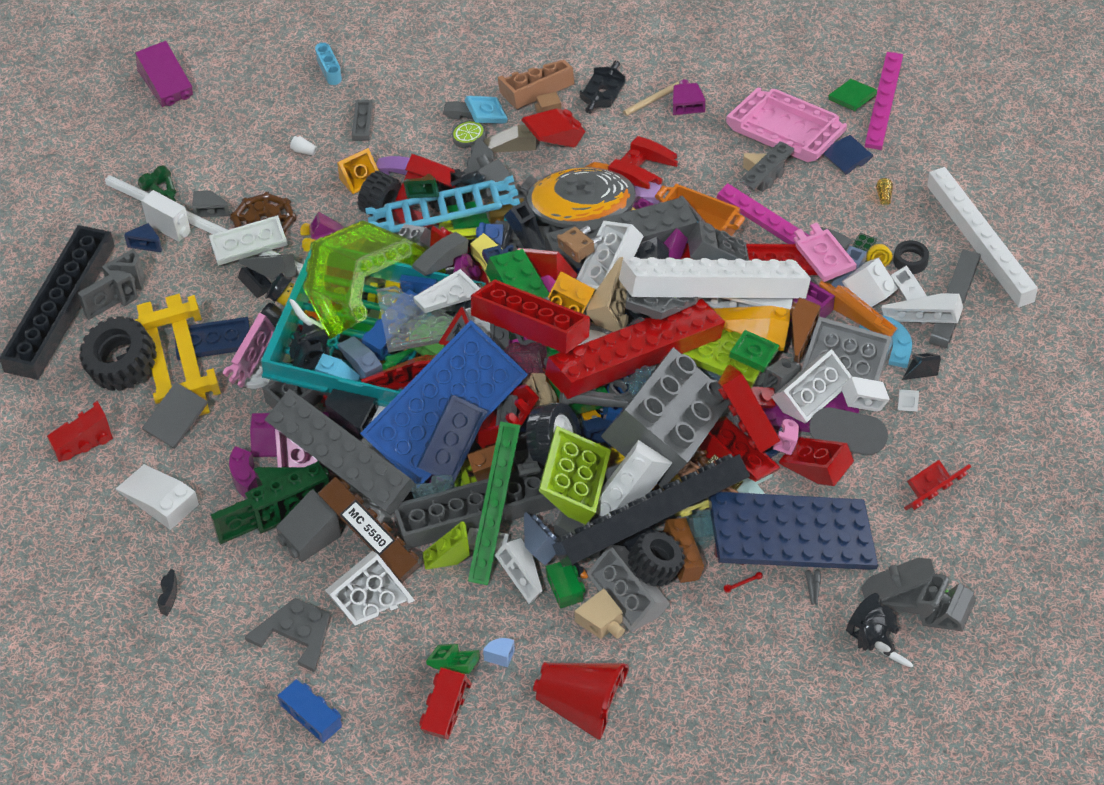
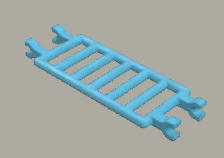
[365,175,520,238]

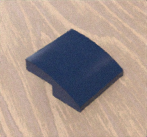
[823,135,874,175]

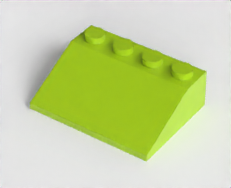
[538,426,611,525]

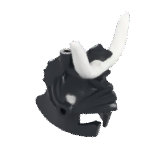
[289,299,330,370]
[846,593,913,667]

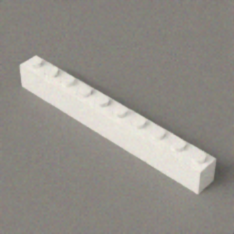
[927,167,1038,308]

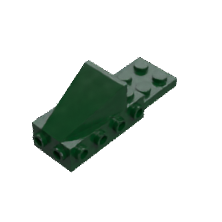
[210,461,330,545]

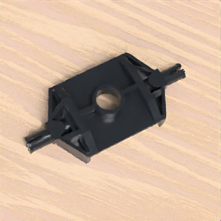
[580,60,625,114]

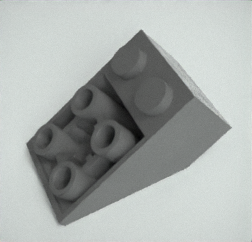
[687,221,749,261]

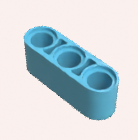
[315,43,342,85]

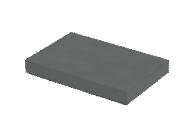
[142,382,208,449]

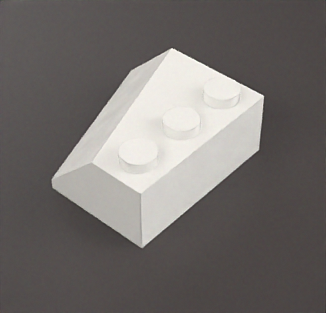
[325,551,415,625]

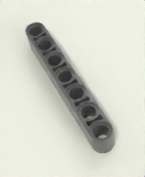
[929,249,981,349]

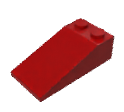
[700,416,780,482]

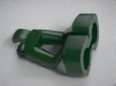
[138,165,176,202]

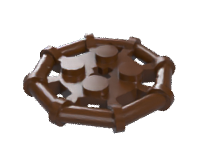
[230,192,297,234]

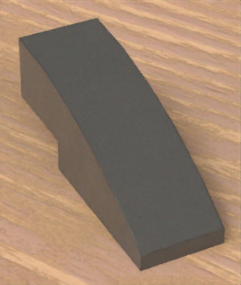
[412,232,468,276]

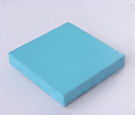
[464,96,508,124]

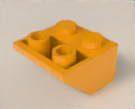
[548,272,595,314]

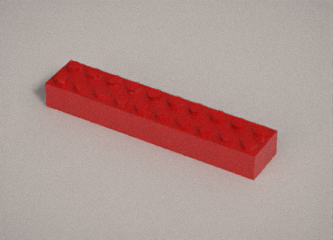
[545,298,725,399]

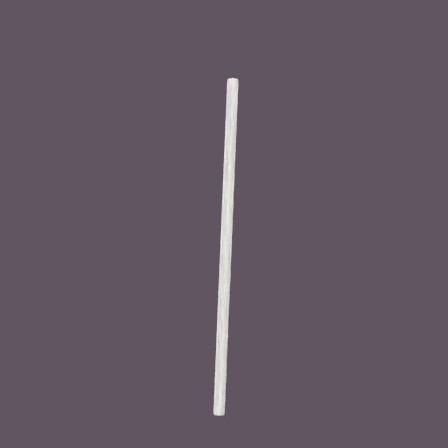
[105,175,332,288]

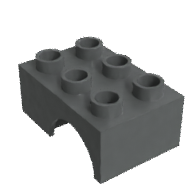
[601,347,730,489]

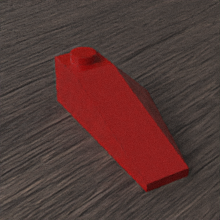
[361,354,437,390]

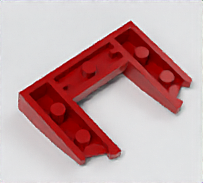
[608,136,678,189]
[385,154,456,229]

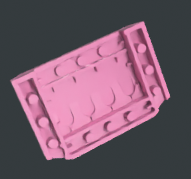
[726,88,847,162]

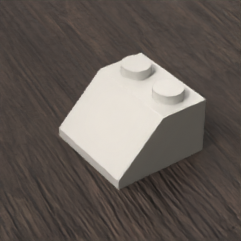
[842,258,898,307]

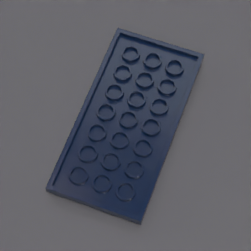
[708,492,878,570]

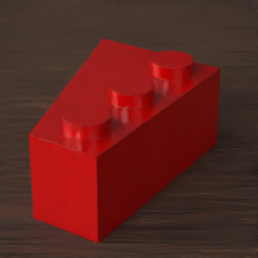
[47,401,113,462]
[419,668,472,740]

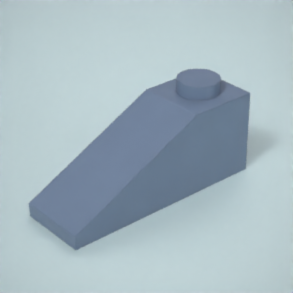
[337,336,383,379]

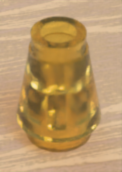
[876,178,893,205]

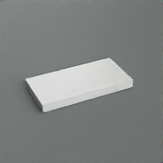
[209,216,288,266]

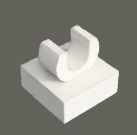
[898,389,919,412]

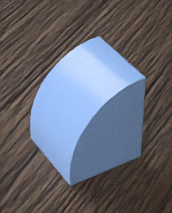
[483,638,515,667]

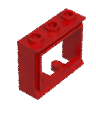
[474,384,539,448]

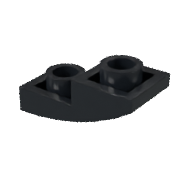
[157,569,178,616]

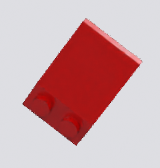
[521,108,586,148]
[779,437,854,486]

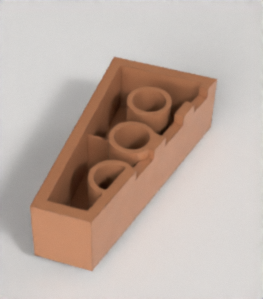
[497,60,575,109]

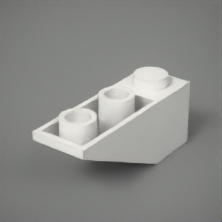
[891,265,928,325]

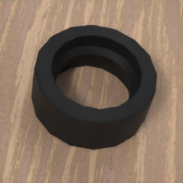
[893,240,929,274]

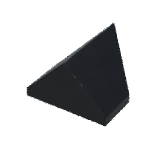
[902,352,941,380]

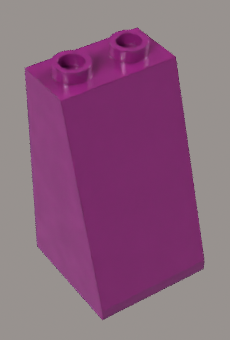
[135,40,193,107]

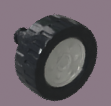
[516,403,582,469]

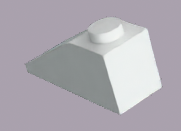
[495,538,542,604]

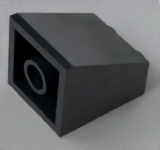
[325,389,378,441]

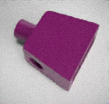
[673,79,706,115]

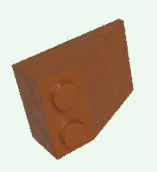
[790,297,821,363]

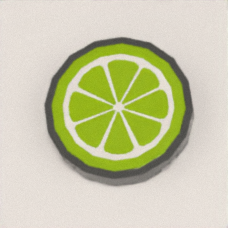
[451,120,486,148]

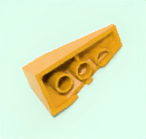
[712,306,790,351]

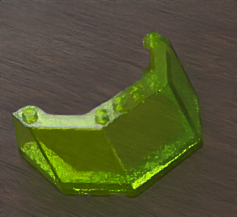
[303,220,446,339]

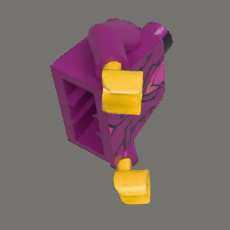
[300,211,352,251]

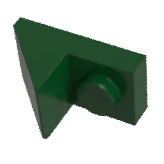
[403,174,439,198]

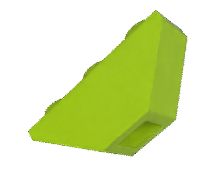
[422,521,470,570]

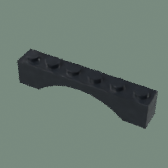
[504,200,546,250]

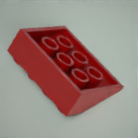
[718,364,781,453]

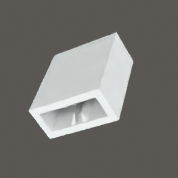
[141,190,191,242]

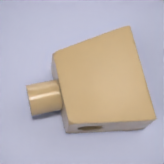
[574,588,625,639]

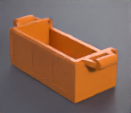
[655,184,745,236]

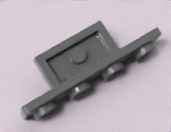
[739,141,794,192]

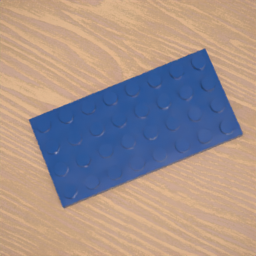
[360,320,528,489]

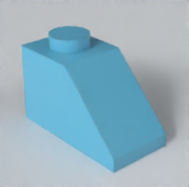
[315,353,360,381]

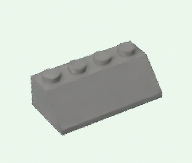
[587,545,670,632]

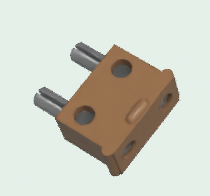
[557,226,602,263]

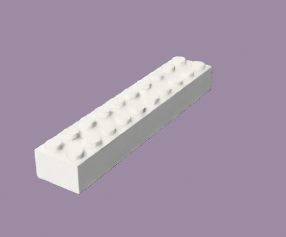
[619,257,811,298]

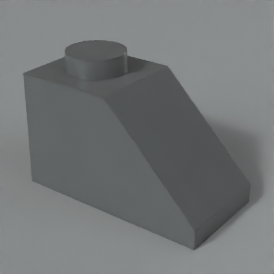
[192,190,230,217]

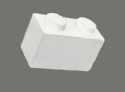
[842,376,890,411]

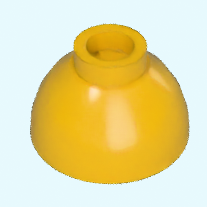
[867,244,892,267]

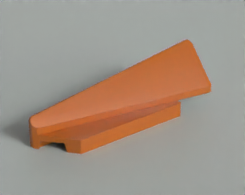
[819,280,897,337]

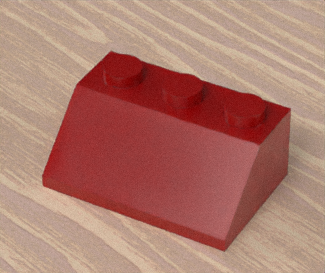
[517,248,577,281]

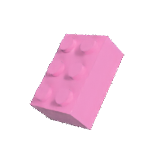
[275,429,321,467]

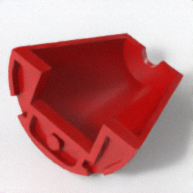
[533,662,629,740]

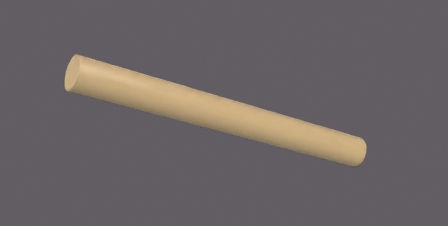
[623,82,679,116]

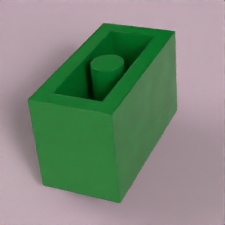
[545,562,586,609]

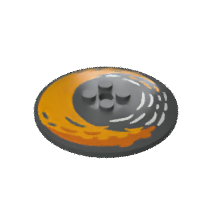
[527,167,636,228]

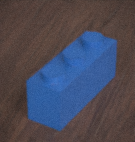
[277,679,342,743]

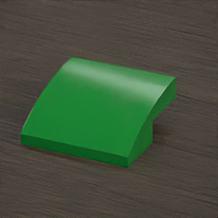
[426,644,480,674]

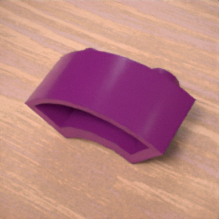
[229,446,258,498]

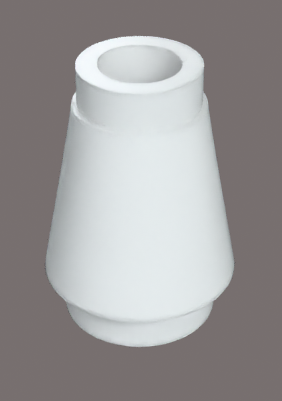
[290,136,317,156]

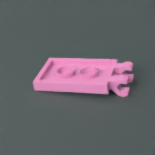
[794,223,857,282]
[223,313,275,388]

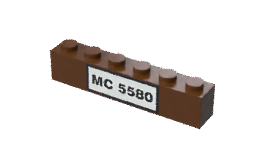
[318,477,420,582]

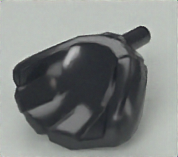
[450,171,486,186]

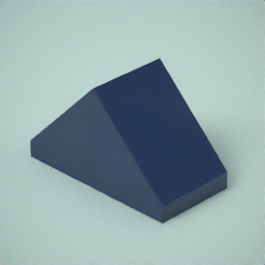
[124,223,162,253]

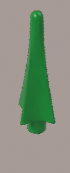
[382,348,415,370]

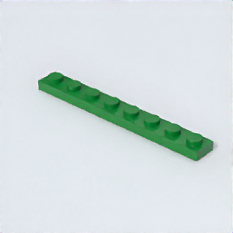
[468,421,520,586]

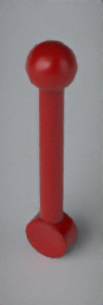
[724,572,763,593]

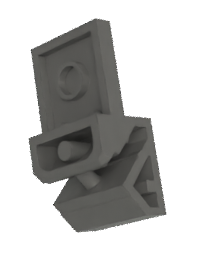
[78,249,145,320]
[880,574,976,632]

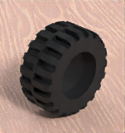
[79,316,157,391]

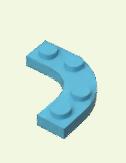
[859,315,912,368]

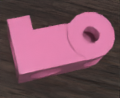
[773,419,799,455]

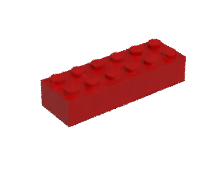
[471,279,590,354]

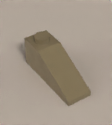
[484,125,536,153]

